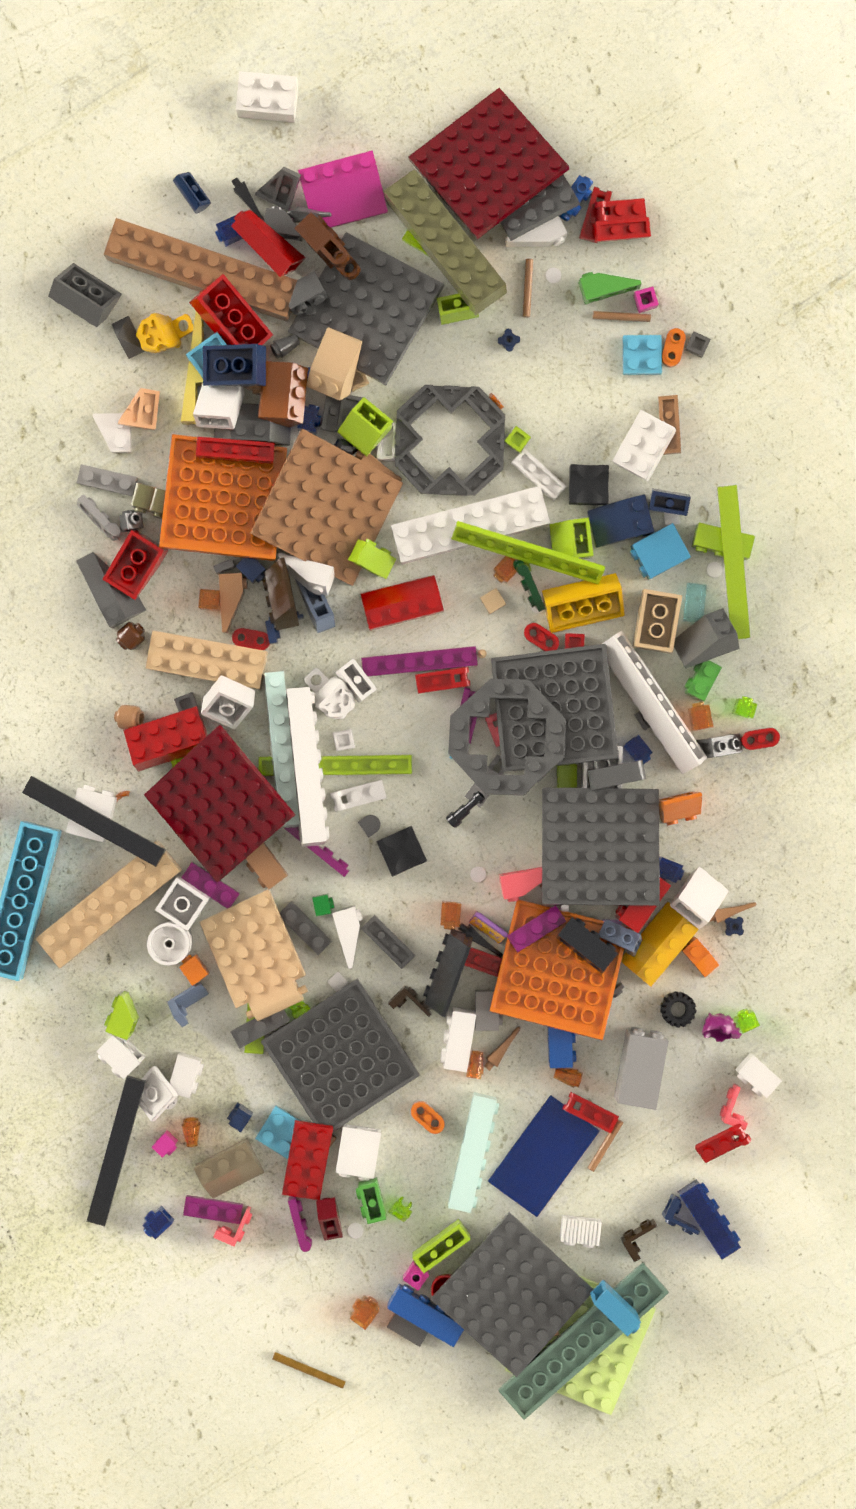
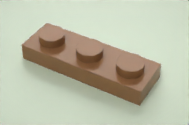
[658,395,681,455]

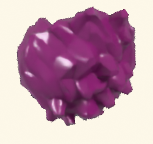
[702,1013,742,1042]

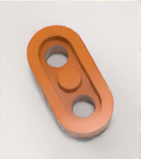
[662,328,686,367]
[411,1101,445,1134]

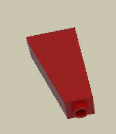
[231,210,306,277]

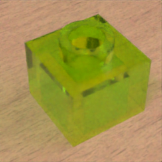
[732,696,758,719]
[733,1008,760,1033]

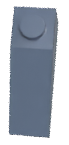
[295,579,335,633]

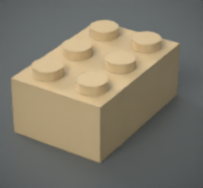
[632,589,682,654]

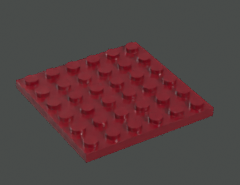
[408,87,569,240]
[144,725,296,883]

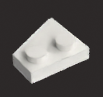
[93,413,131,453]

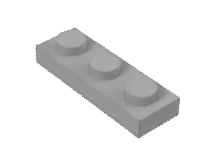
[77,464,138,497]

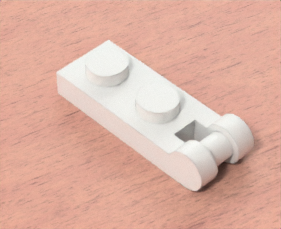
[330,780,387,812]

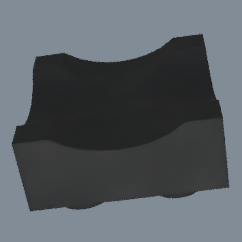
[569,464,609,505]
[376,826,427,877]

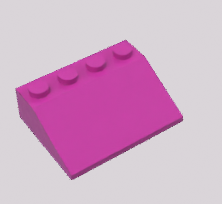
[298,150,388,228]

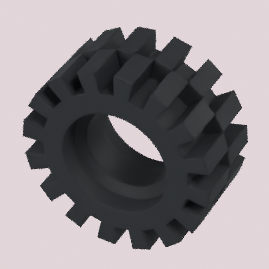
[660,991,697,1028]

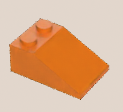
[659,791,702,826]

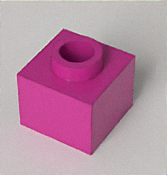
[633,286,659,313]
[152,1130,178,1158]
[403,1260,430,1291]

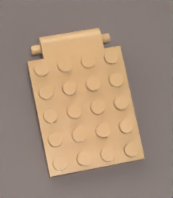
[200,890,308,1021]

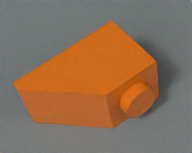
[681,936,719,977]

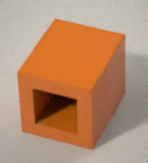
[179,954,210,986]

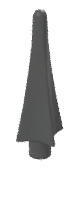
[288,206,332,223]

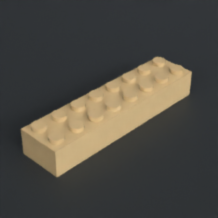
[35,840,182,969]

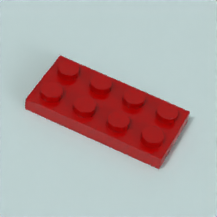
[282,1120,333,1200]

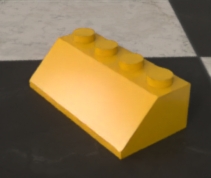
[541,573,625,633]
[621,901,699,987]

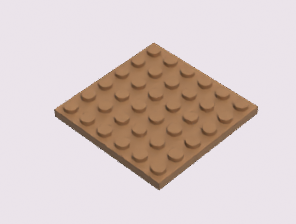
[250,429,403,586]

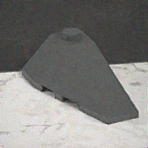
[76,552,147,628]

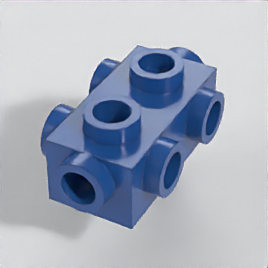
[559,175,593,221]

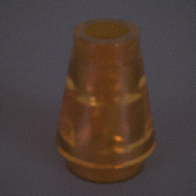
[466,1051,484,1080]
[554,1068,583,1088]
[181,1117,201,1147]

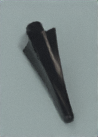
[231,177,264,221]
[458,923,503,957]

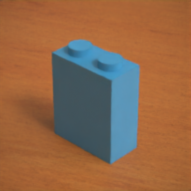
[630,523,691,580]
[590,1280,641,1337]

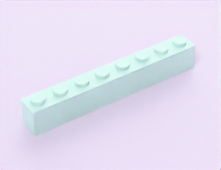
[264,671,300,828]

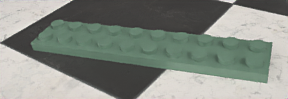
[498,1262,669,1420]

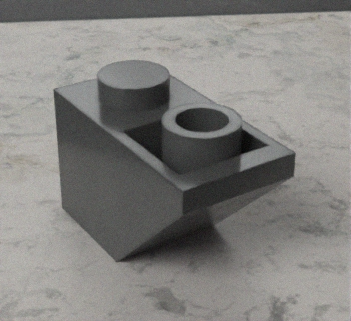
[289,271,328,315]

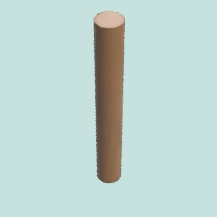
[523,259,533,318]
[593,311,651,322]
[587,1119,624,1172]

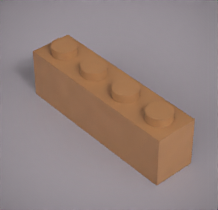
[246,843,288,890]

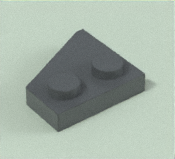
[255,167,301,211]
[320,395,363,433]

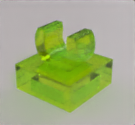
[388,1196,412,1222]

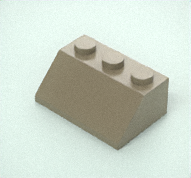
[194,1138,264,1198]

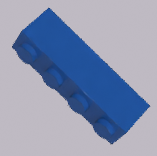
[547,1027,576,1068]
[387,1284,464,1347]

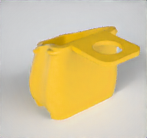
[136,313,194,353]

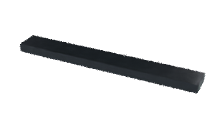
[22,776,166,867]
[87,1075,146,1227]

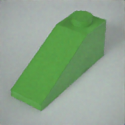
[578,272,642,305]

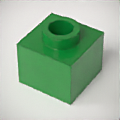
[312,893,335,917]

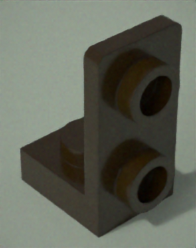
[388,985,432,1017]
[621,1219,657,1262]

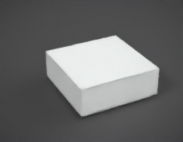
[333,729,355,752]

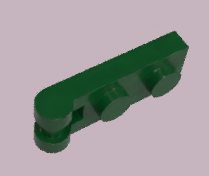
[513,559,546,612]

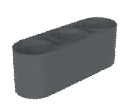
[587,760,646,790]

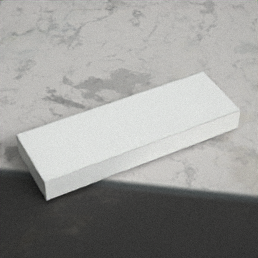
[511,448,567,502]

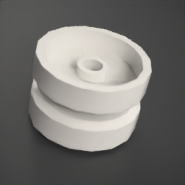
[147,921,193,966]

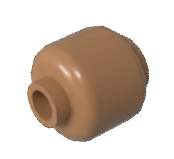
[114,705,144,730]

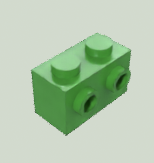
[684,660,722,702]
[356,1177,387,1224]

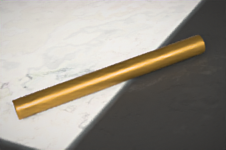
[272,1352,346,1389]

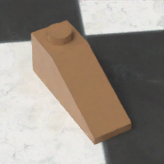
[219,573,248,633]

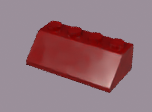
[189,274,273,345]
[360,575,444,631]

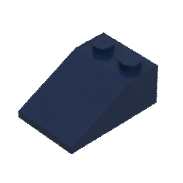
[203,344,266,387]
[587,494,654,548]

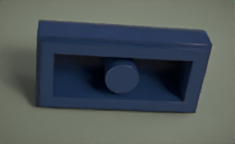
[173,172,211,214]

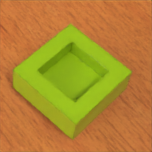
[504,426,531,453]

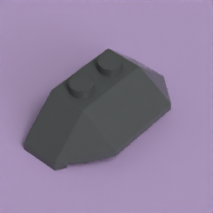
[214,403,291,446]

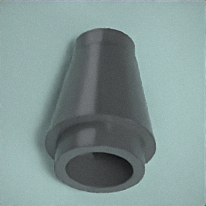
[270,335,300,359]

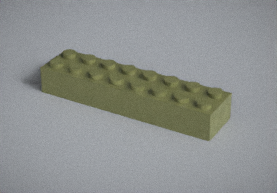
[384,169,507,315]

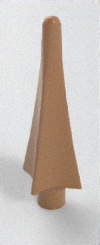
[355,450,402,481]
[709,902,757,923]
[484,1027,520,1071]

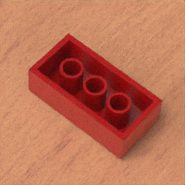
[123,706,208,772]

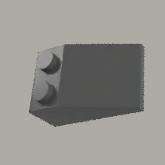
[674,608,740,669]

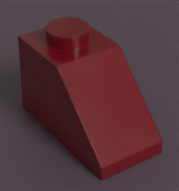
[316,1197,343,1241]

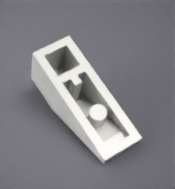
[505,216,567,247]
[278,553,335,596]
[332,906,363,969]

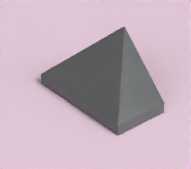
[112,316,145,359]

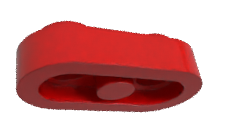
[524,623,559,651]
[232,628,270,651]
[741,728,780,750]

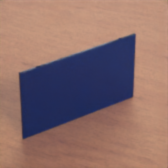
[488,1095,600,1217]

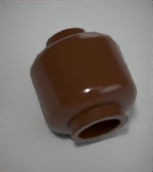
[116,622,145,650]

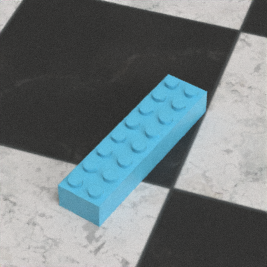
[0,821,62,981]

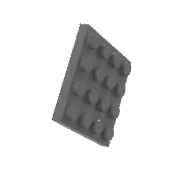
[500,175,580,241]

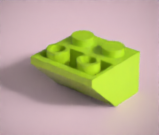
[337,397,393,457]
[549,518,594,559]
[104,991,139,1040]

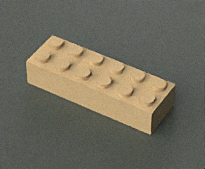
[146,630,268,690]

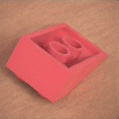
[499,867,542,902]

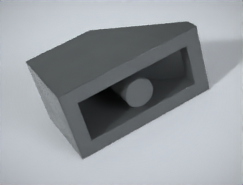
[264,206,303,241]

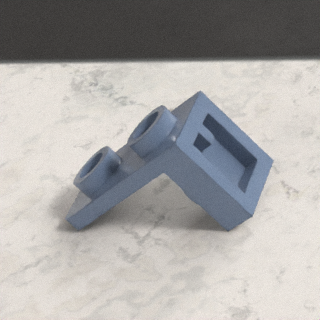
[599,919,643,957]
[167,982,209,1027]

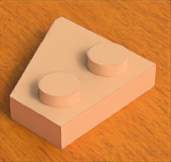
[118,388,160,430]

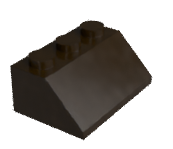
[262,557,299,630]

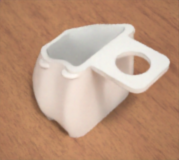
[304,668,355,719]

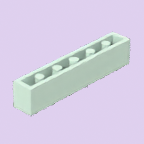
[448,1092,499,1213]

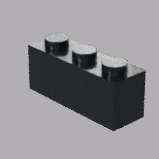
[556,917,618,974]

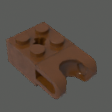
[294,212,361,280]

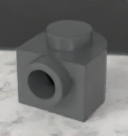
[119,510,144,532]

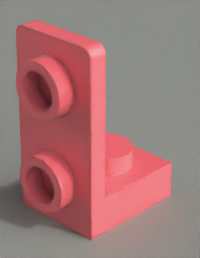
[720,1084,748,1130]
[213,1206,253,1247]

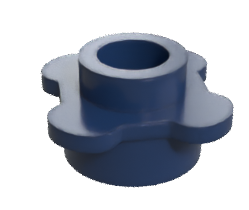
[497,328,520,352]
[725,917,744,936]

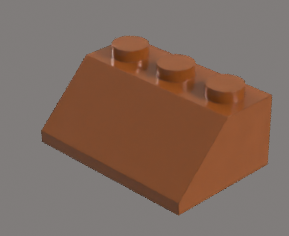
[258,361,308,428]

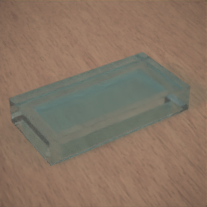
[683,583,707,622]

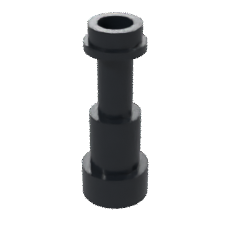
[446,791,485,828]

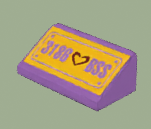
[469,911,508,944]

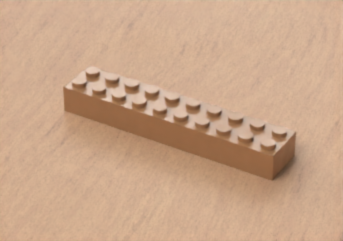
[104,218,297,322]

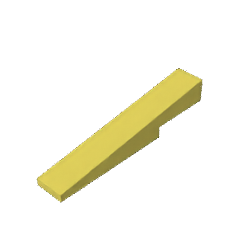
[181,312,204,425]

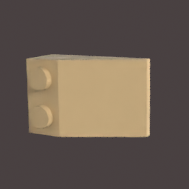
[307,328,362,401]

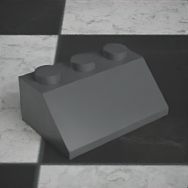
[48,263,122,327]

